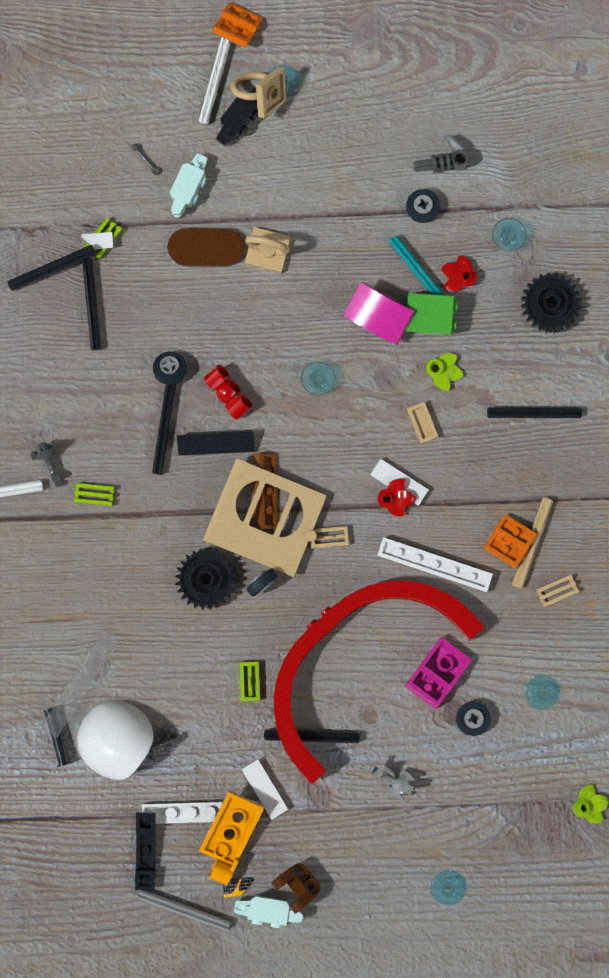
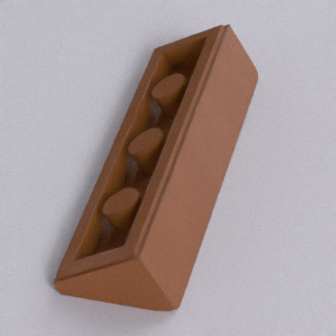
[253,453,278,530]

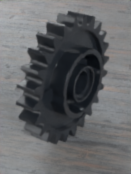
[520,273,582,334]
[175,548,237,610]

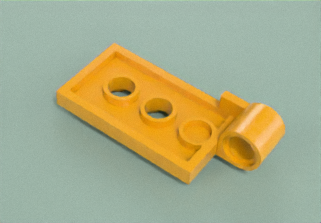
[199,790,264,886]

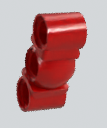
[204,365,252,420]

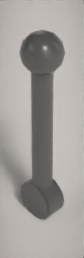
[131,143,159,175]

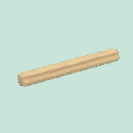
[512,497,553,589]

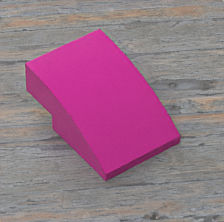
[343,282,415,345]
[404,637,472,709]

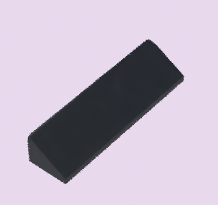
[177,431,255,456]

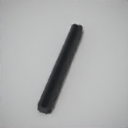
[7,245,96,291]
[82,258,101,351]
[152,384,176,475]
[487,407,582,418]
[264,730,360,743]

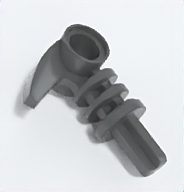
[413,134,469,174]

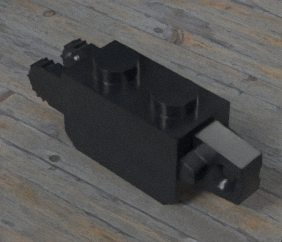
[216,88,258,147]

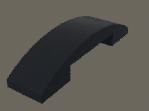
[135,812,156,890]

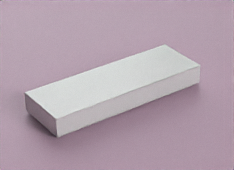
[370,459,429,506]
[242,760,288,820]

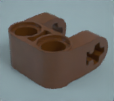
[271,863,320,914]

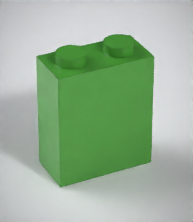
[405,293,458,335]

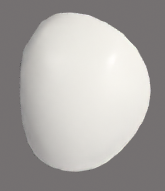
[77,700,153,780]

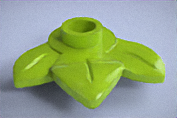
[426,353,463,391]
[573,784,609,824]

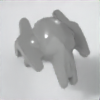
[369,765,415,801]

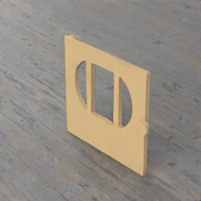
[203,459,327,577]

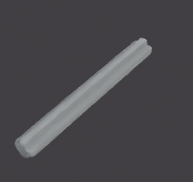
[138,890,231,931]

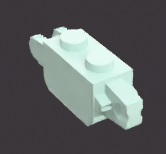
[170,154,208,218]
[234,895,304,928]

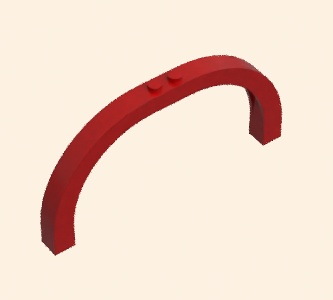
[274,581,485,785]

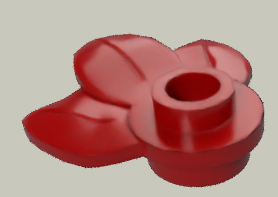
[442,256,477,292]
[377,478,416,516]

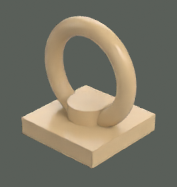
[231,66,286,119]
[245,227,291,274]

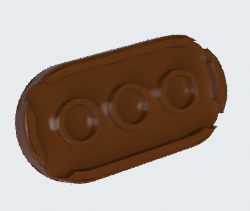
[167,228,243,267]

